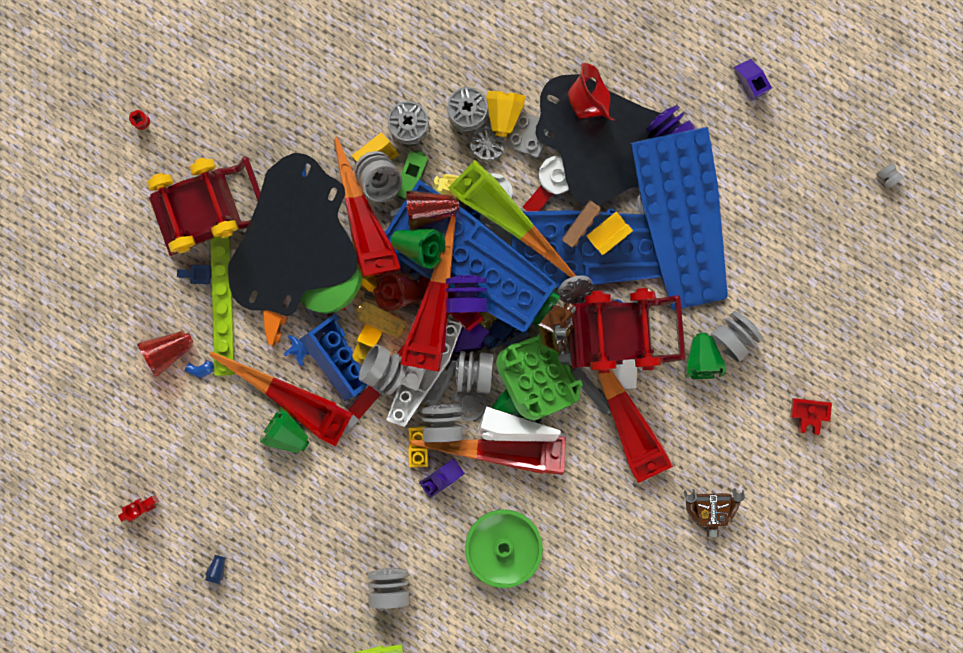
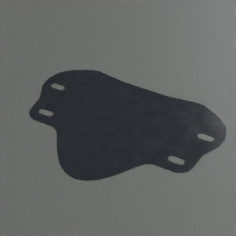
[536,74,661,205]
[228,153,358,316]

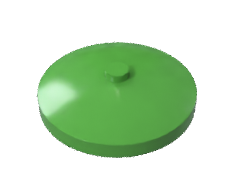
[300,264,363,314]
[465,509,543,588]

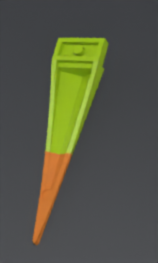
[448,160,576,277]

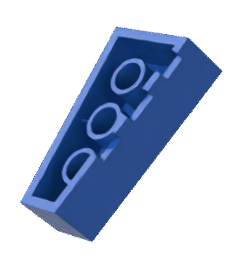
[299,313,367,401]

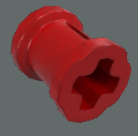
[129,110,150,130]

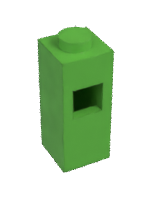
[396,150,429,200]

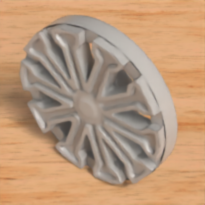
[469,126,505,162]
[558,276,594,304]
[451,385,487,421]

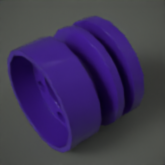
[646,104,697,138]
[446,275,488,313]

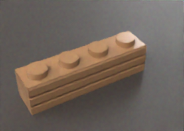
[562,200,601,248]

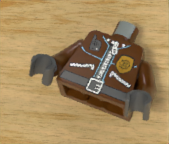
[539,303,576,365]
[683,488,745,537]

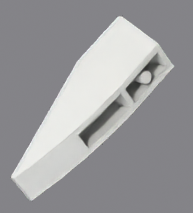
[386,318,462,427]

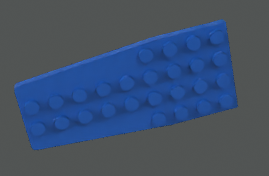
[630,126,728,310]
[385,180,556,332]
[511,210,662,288]

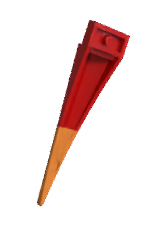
[334,137,400,278]
[401,216,456,372]
[209,352,353,447]
[597,369,673,483]
[410,436,566,475]

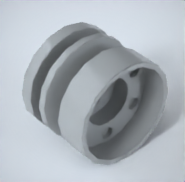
[447,87,488,133]
[388,101,429,146]
[354,151,402,202]
[711,311,763,362]
[359,344,407,395]
[455,351,493,394]
[422,403,463,442]
[367,568,410,609]

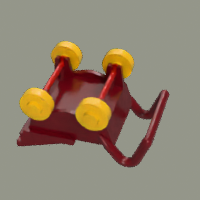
[146,156,261,256]

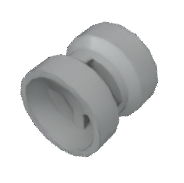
[877,163,904,189]

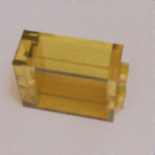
[356,301,409,340]

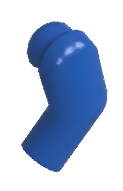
[185,361,214,378]

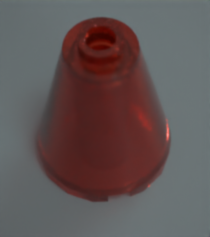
[406,190,459,230]
[373,272,426,311]
[137,331,193,378]

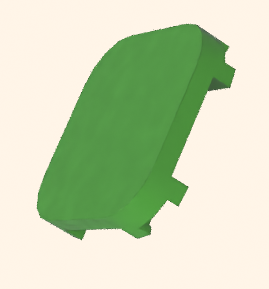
[497,334,583,420]

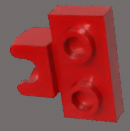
[790,398,832,435]
[118,495,159,522]

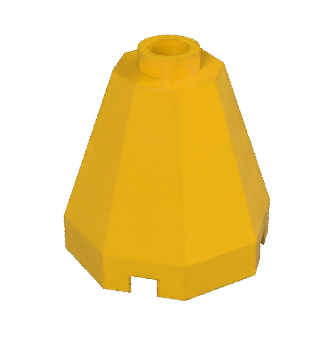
[486,91,525,137]

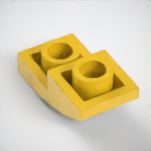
[408,426,428,467]

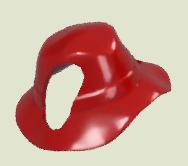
[568,63,615,121]

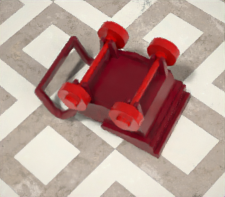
[568,288,686,374]

